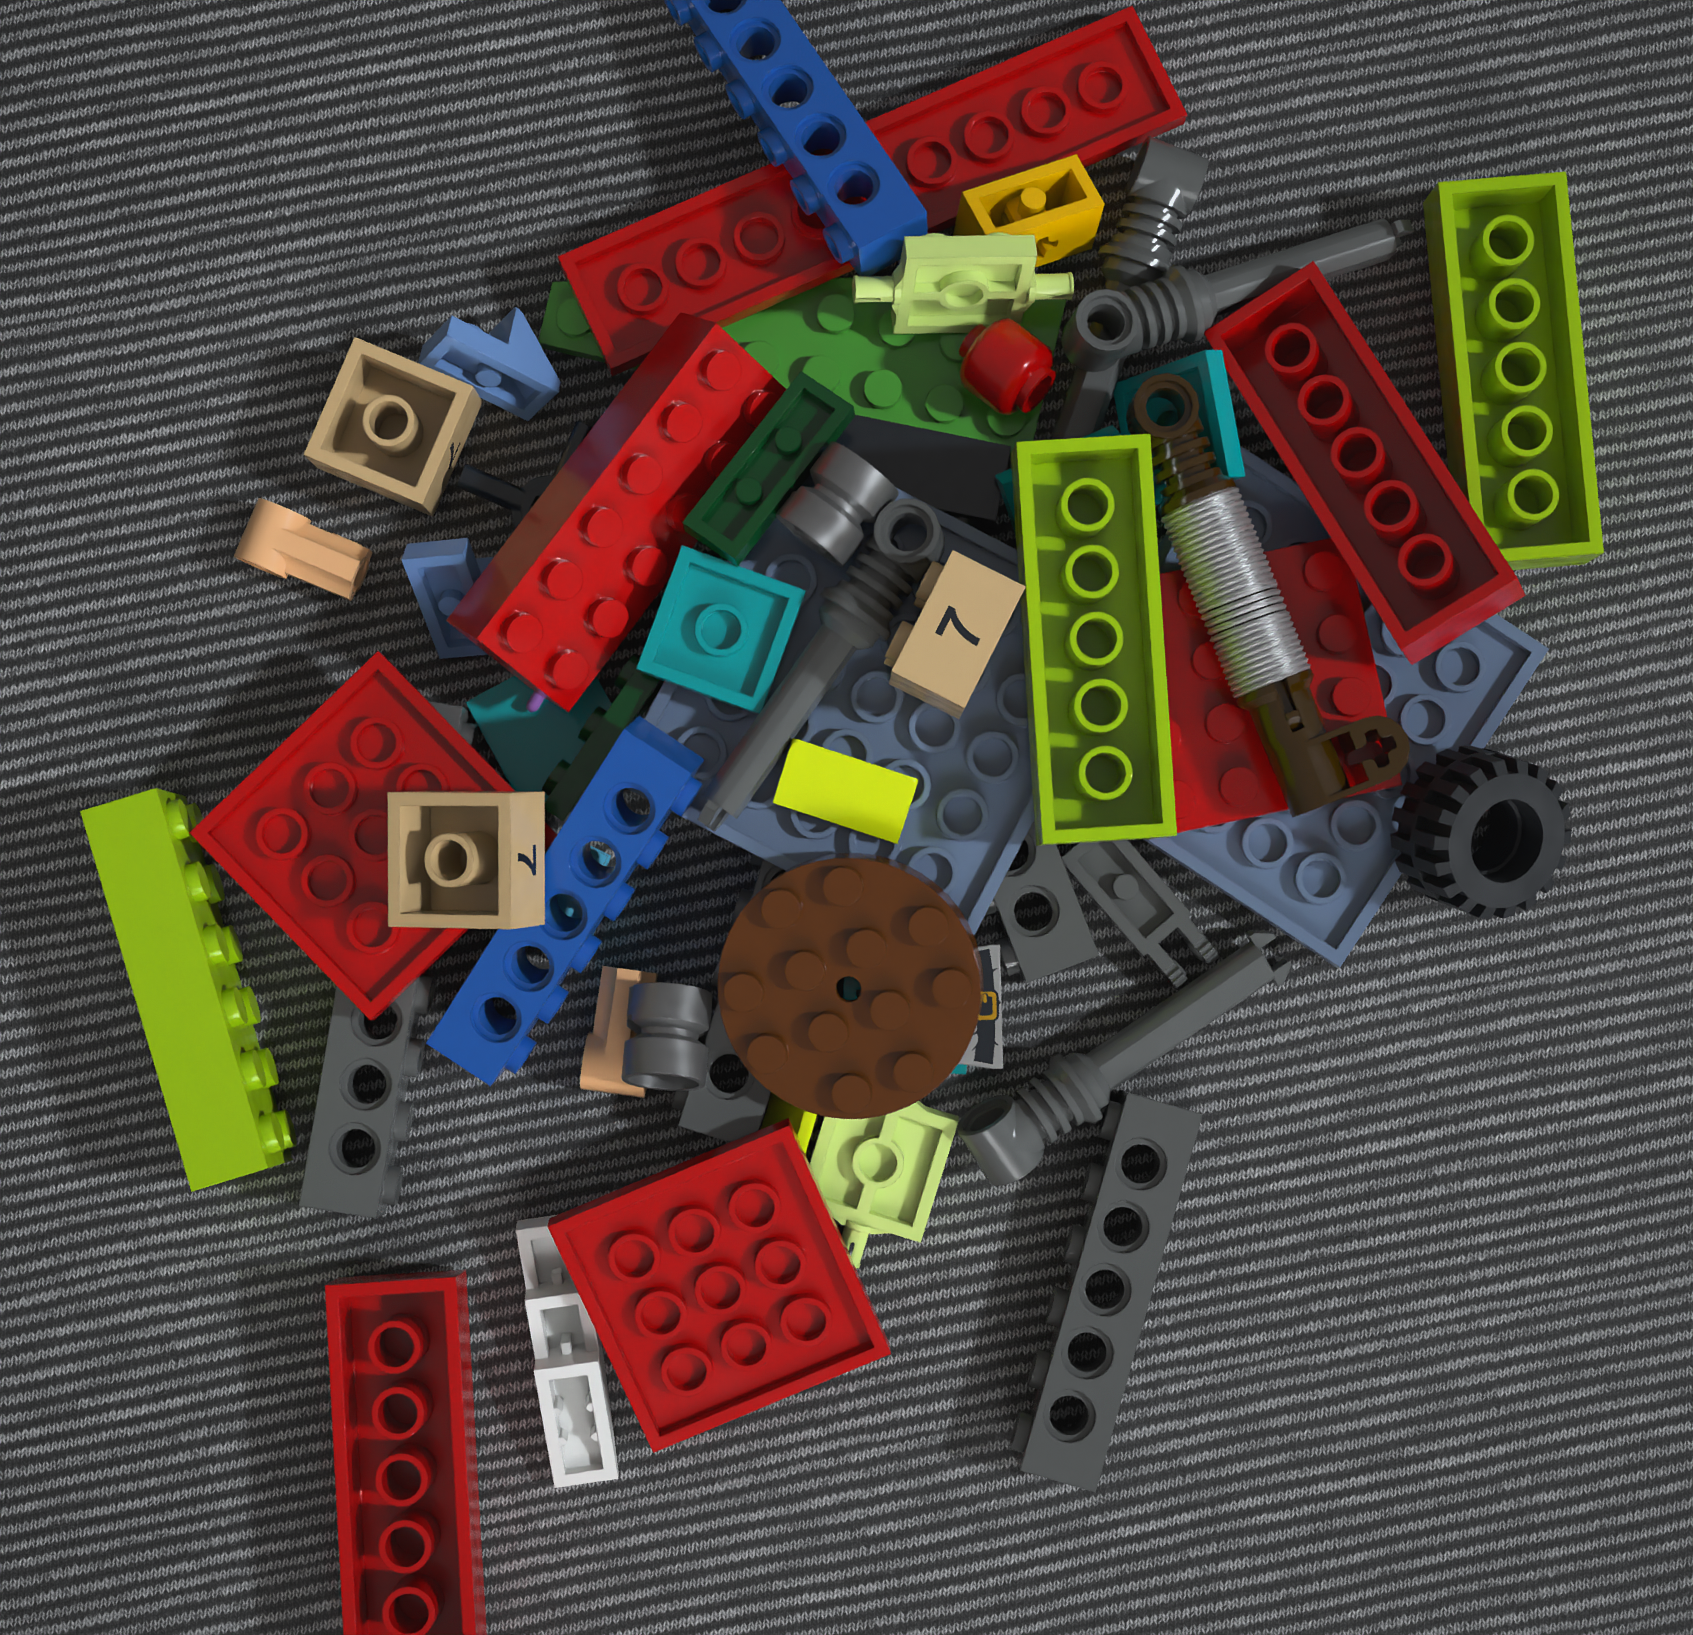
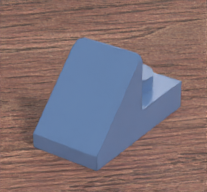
[418,307,561,421]
[401,538,493,659]

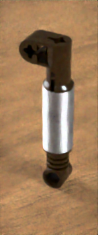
[1126,373,1410,818]

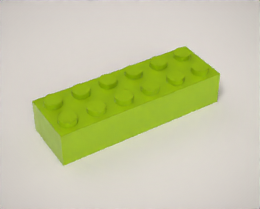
[1423,172,1604,570]
[1011,434,1177,846]
[80,788,297,1192]

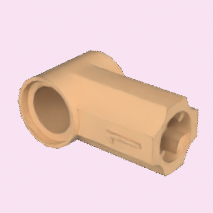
[234,498,372,601]
[580,966,658,1098]

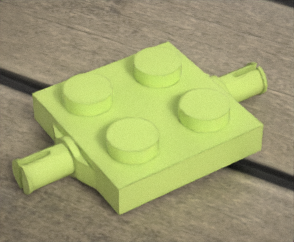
[852,232,1074,334]
[810,1101,959,1269]

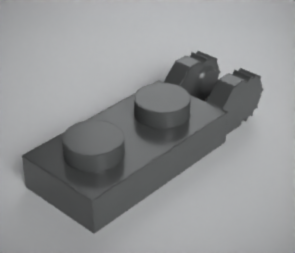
[1061,840,1220,991]

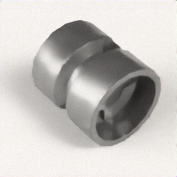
[775,441,899,567]
[621,982,712,1091]

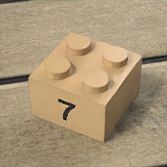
[304,337,483,516]
[884,550,1026,719]
[388,791,545,929]

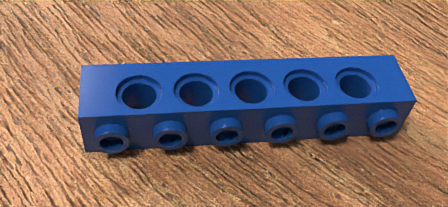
[664,0,928,276]
[426,716,705,1086]

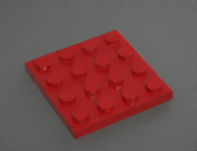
[1148,538,1402,840]
[189,651,557,1020]
[548,1118,891,1453]

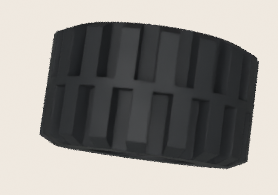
[1390,746,1572,919]

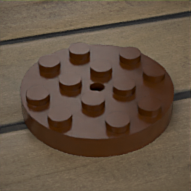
[718,853,984,1119]

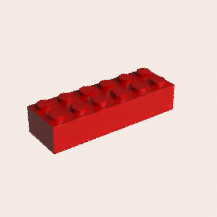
[1204,261,1526,665]
[446,312,787,712]
[325,1269,487,1635]

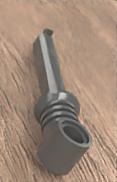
[1050,136,1209,440]
[1061,218,1414,372]
[698,499,945,832]
[956,930,1291,1186]

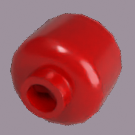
[959,318,1056,415]

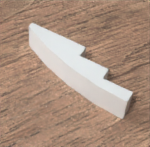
[516,1215,619,1488]

